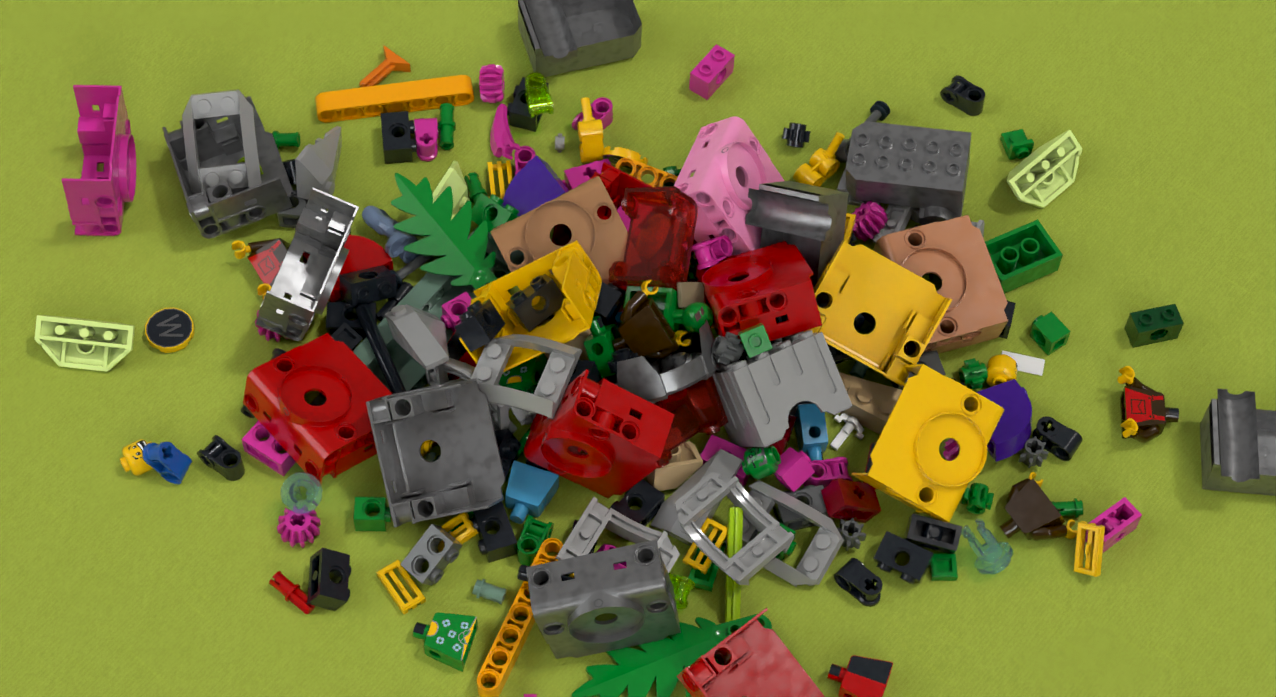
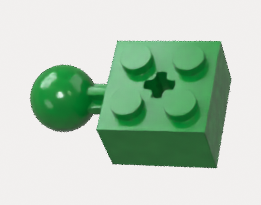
[623,286,714,334]

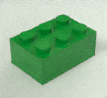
[985,219,1063,293]

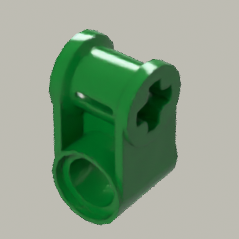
[517,515,554,566]

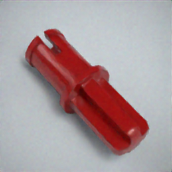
[269,571,315,614]

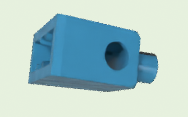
[794,403,828,461]
[505,460,559,524]

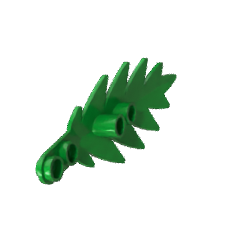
[391,173,497,290]
[571,614,772,697]

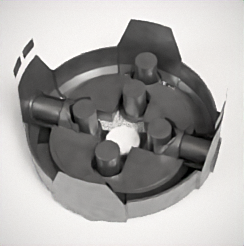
[600,307,722,403]

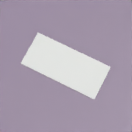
[1002,350,1045,376]

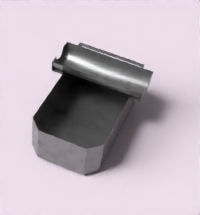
[518,0,642,79]
[846,121,971,224]
[745,181,848,307]
[1200,389,1276,496]

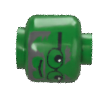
[741,445,781,480]

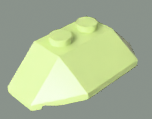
[1006,130,1082,208]
[411,161,470,240]
[34,315,135,372]

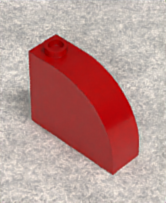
[302,235,394,302]

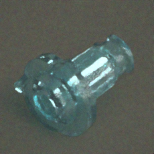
[281,472,323,514]
[961,519,1013,575]

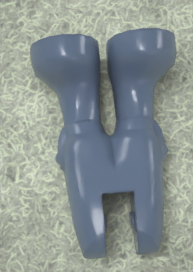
[362,206,419,263]

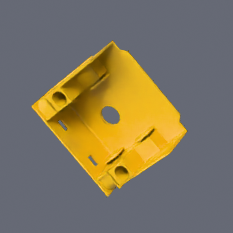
[459,240,602,372]
[804,240,952,386]
[851,364,1004,523]

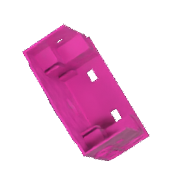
[62,85,136,236]

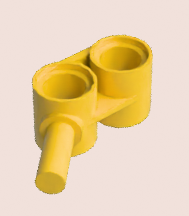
[577,97,604,164]
[793,132,845,187]

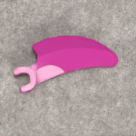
[490,103,520,160]

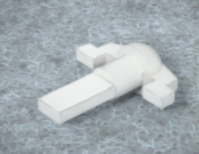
[830,413,864,451]

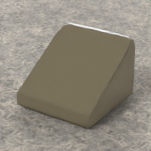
[677,282,705,308]

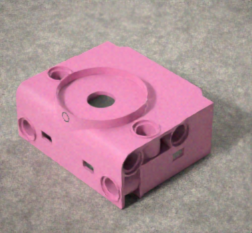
[667,116,785,256]

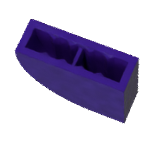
[502,155,569,216]
[976,379,1032,462]

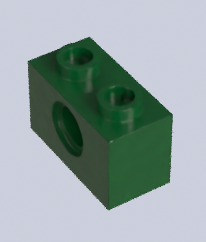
[1124,304,1184,348]

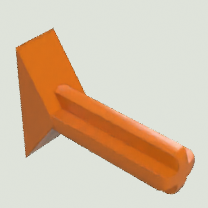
[359,45,411,87]

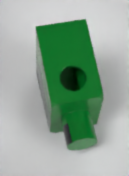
[584,316,621,379]

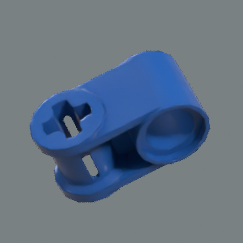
[142,442,192,484]

